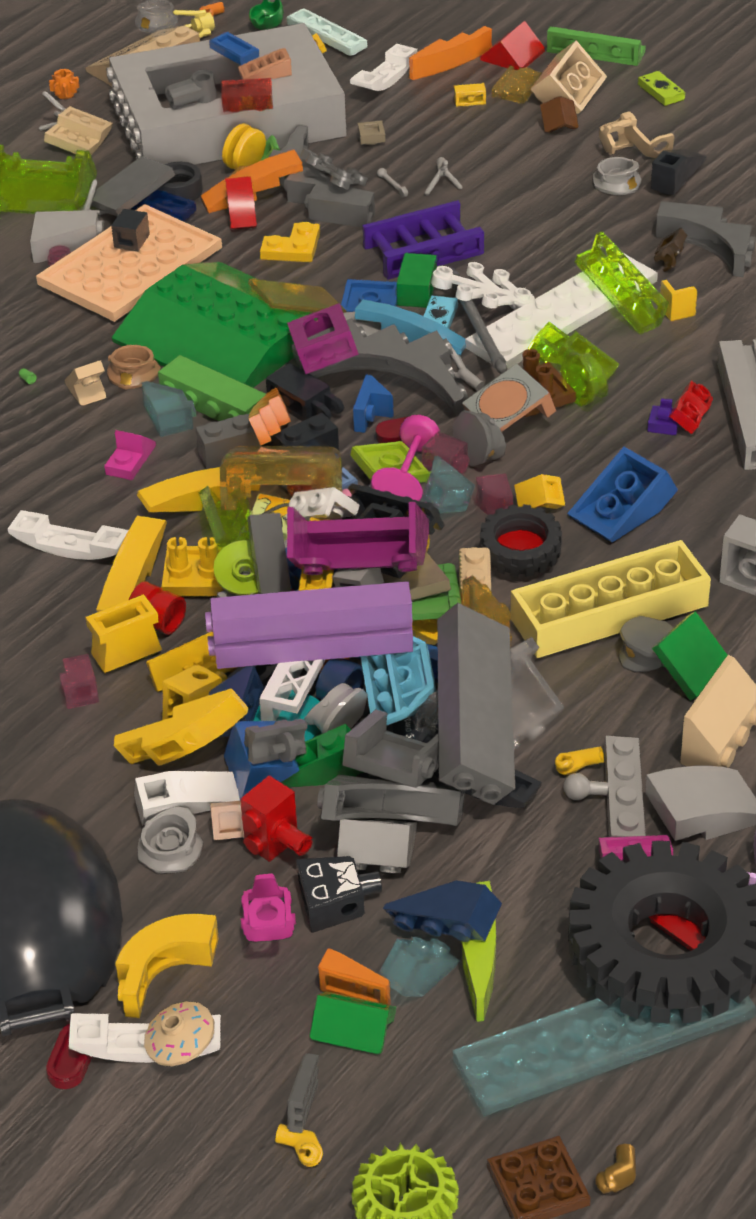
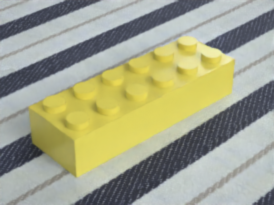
[510,540,711,658]

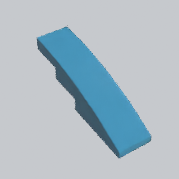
[355,299,466,355]

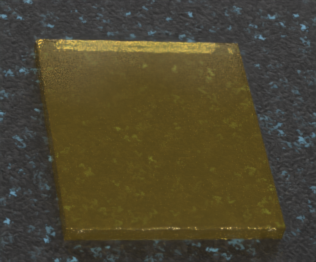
[248,279,347,313]

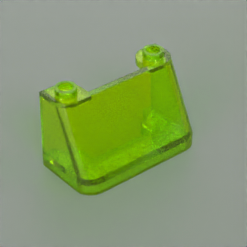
[0,145,97,214]

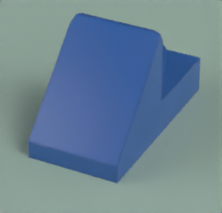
[353,374,394,433]

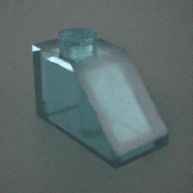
[141,381,196,437]

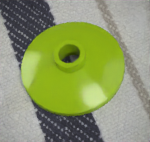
[214,540,258,596]

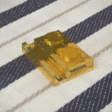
[492,66,542,104]

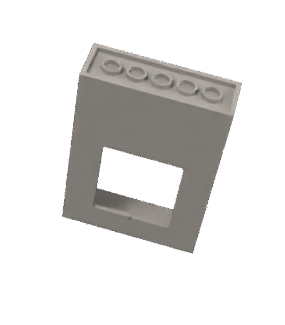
[106,23,346,165]

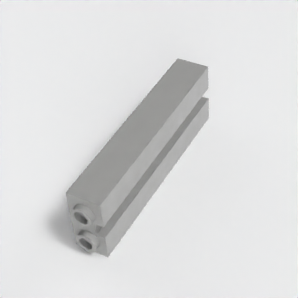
[717,339,756,470]

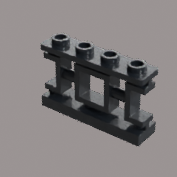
[337,483,445,579]

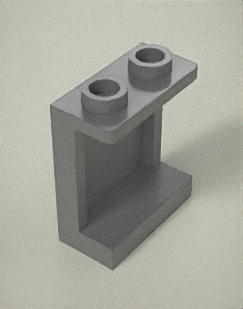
[343,709,439,789]

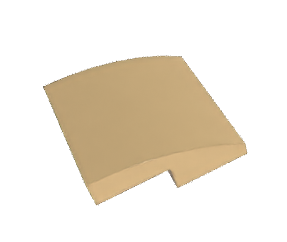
[44,106,113,158]

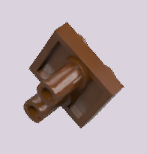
[522,349,576,417]

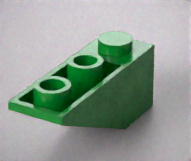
[281,723,365,788]

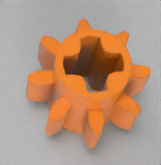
[49,69,80,99]

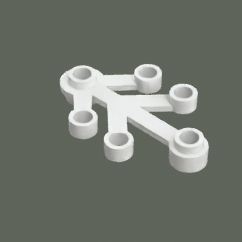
[431,262,535,310]

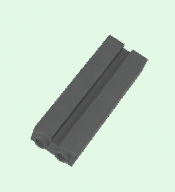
[437,603,515,805]

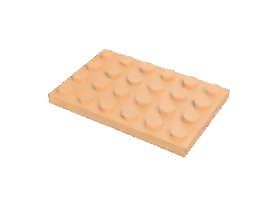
[36,205,222,322]

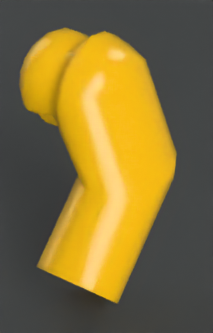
[275,1124,323,1167]

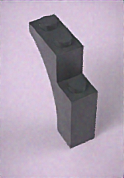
[656,201,756,277]
[317,775,465,825]

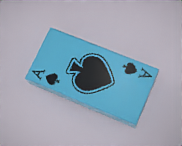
[424,296,458,329]

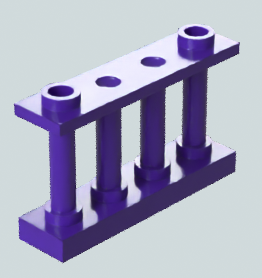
[362,200,484,280]

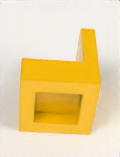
[659,280,697,321]
[514,474,565,509]

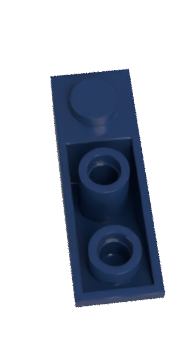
[383,880,502,942]

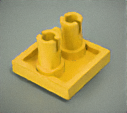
[161,537,225,596]

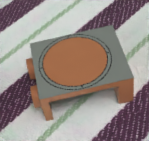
[462,363,556,432]

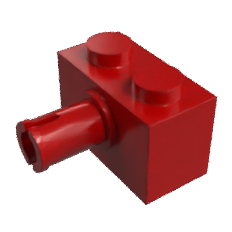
[240,775,313,862]

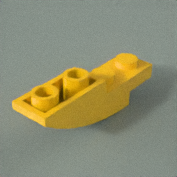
[114,688,248,766]

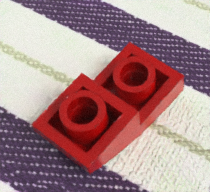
[225,176,257,229]
[669,380,713,434]

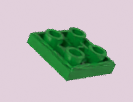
[652,611,728,700]

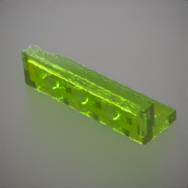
[575,231,669,335]
[198,486,253,550]

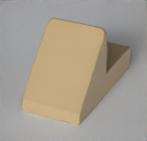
[64,360,106,406]

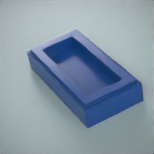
[209,32,259,65]

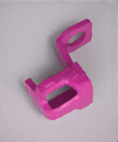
[241,874,296,941]

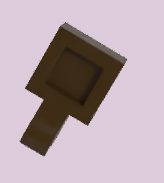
[654,228,688,272]

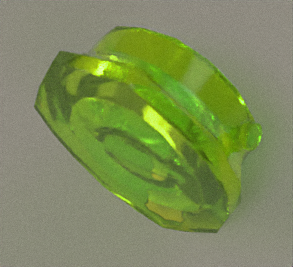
[560,352,609,407]

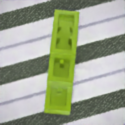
[462,881,496,1022]

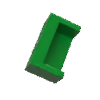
[397,253,437,308]

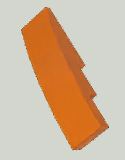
[409,26,492,80]
[201,149,303,213]
[248,388,291,445]

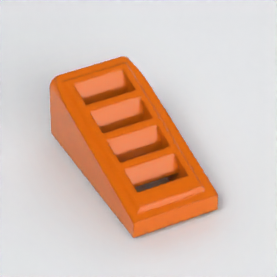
[318,948,391,1005]

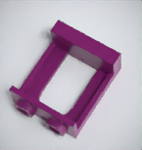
[287,303,359,374]

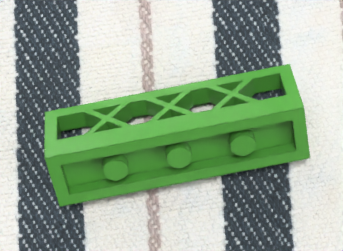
[547,27,646,66]

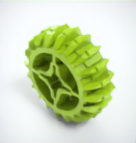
[351,1142,459,1219]

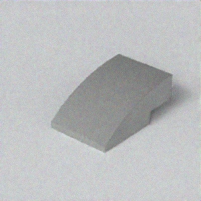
[645,766,756,841]

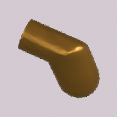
[595,1144,636,1193]

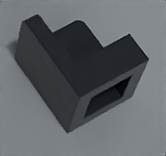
[111,209,150,252]

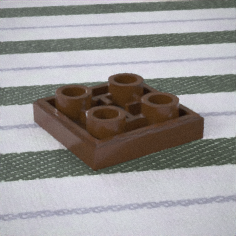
[487,1135,591,1219]

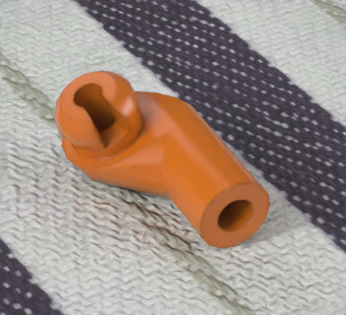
[200,2,225,16]

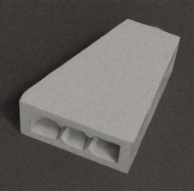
[30,210,104,263]

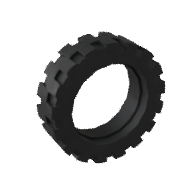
[480,504,562,577]

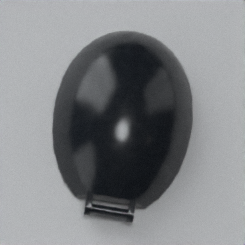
[0,799,123,1037]

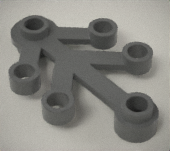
[300,148,368,189]

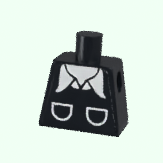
[296,856,382,933]

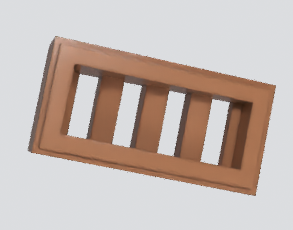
[238,48,292,84]

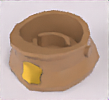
[107,345,161,390]

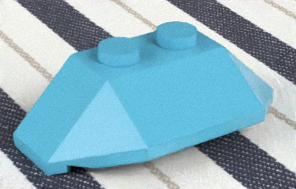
[360,636,437,726]

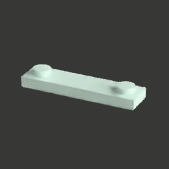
[287,8,367,56]

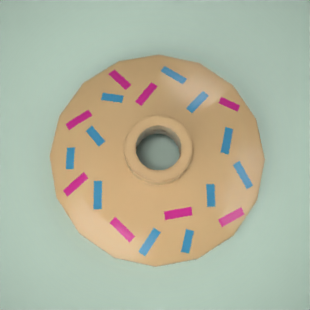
[144,1001,215,1066]

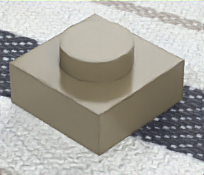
[358,121,385,145]

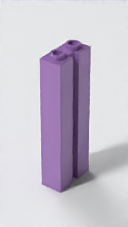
[205,581,413,669]

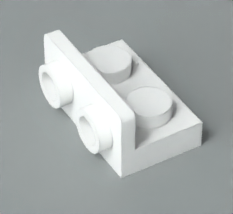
[286,487,360,520]

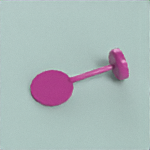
[371,415,440,501]

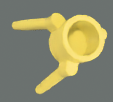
[173,9,215,38]

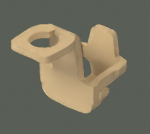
[599,111,675,158]

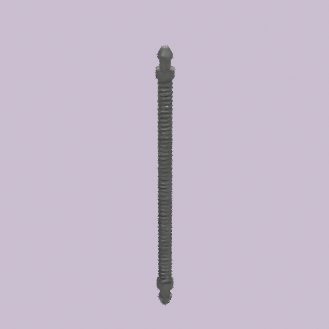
[451,267,507,374]

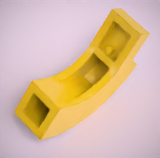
[116,914,219,1018]

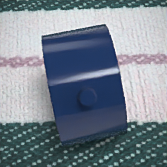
[316,658,365,701]

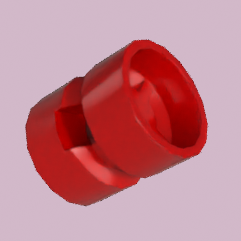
[128,581,186,635]

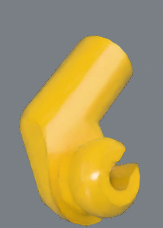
[555,746,604,775]

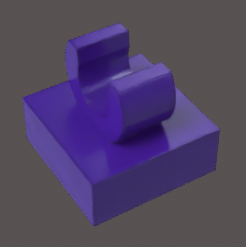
[647,398,679,435]

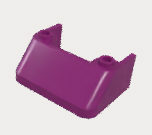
[287,502,429,575]

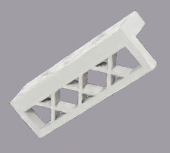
[259,659,326,721]

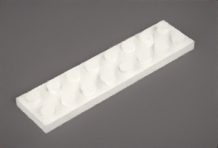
[465,251,658,370]

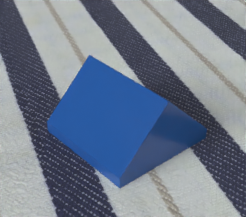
[224,721,299,799]

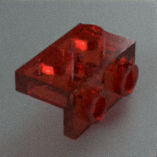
[221,78,273,113]

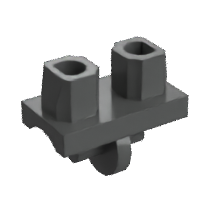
[244,719,308,765]

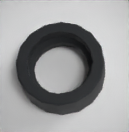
[155,161,203,204]

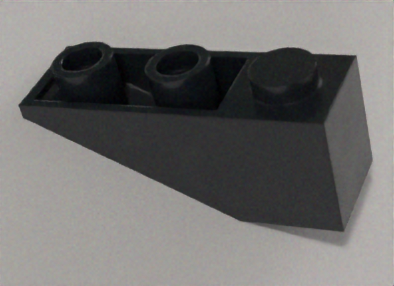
[651,149,707,196]

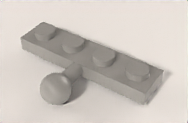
[563,736,645,837]

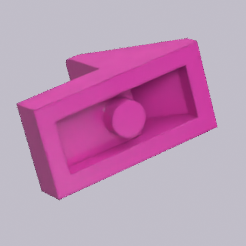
[105,430,156,480]

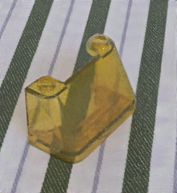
[219,446,343,510]

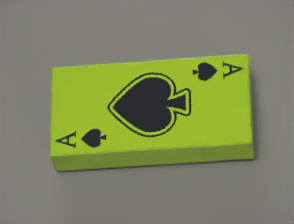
[638,71,685,106]

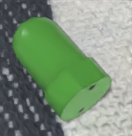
[19,368,37,384]

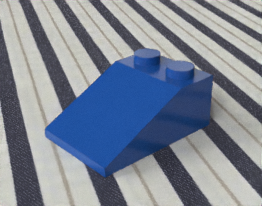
[567,447,678,543]

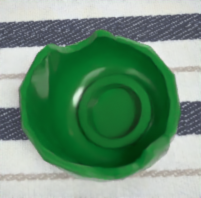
[249,0,284,30]

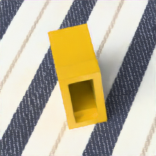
[86,594,162,673]

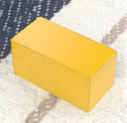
[454,83,486,107]

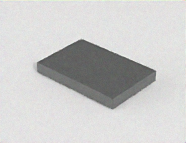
[86,156,175,217]

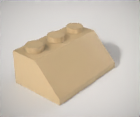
[531,40,607,114]
[680,655,756,768]

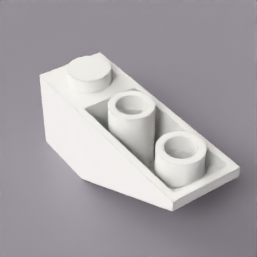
[134,771,240,825]

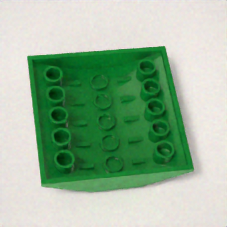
[112,262,323,388]

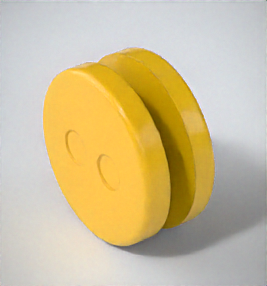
[222,123,266,170]

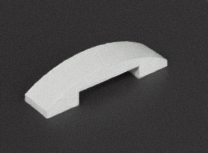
[350,44,417,91]
[8,510,129,560]
[69,1014,220,1063]

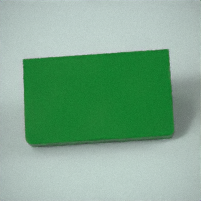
[310,991,397,1054]

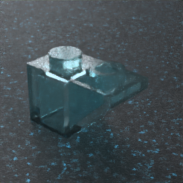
[422,456,475,513]
[378,937,459,997]

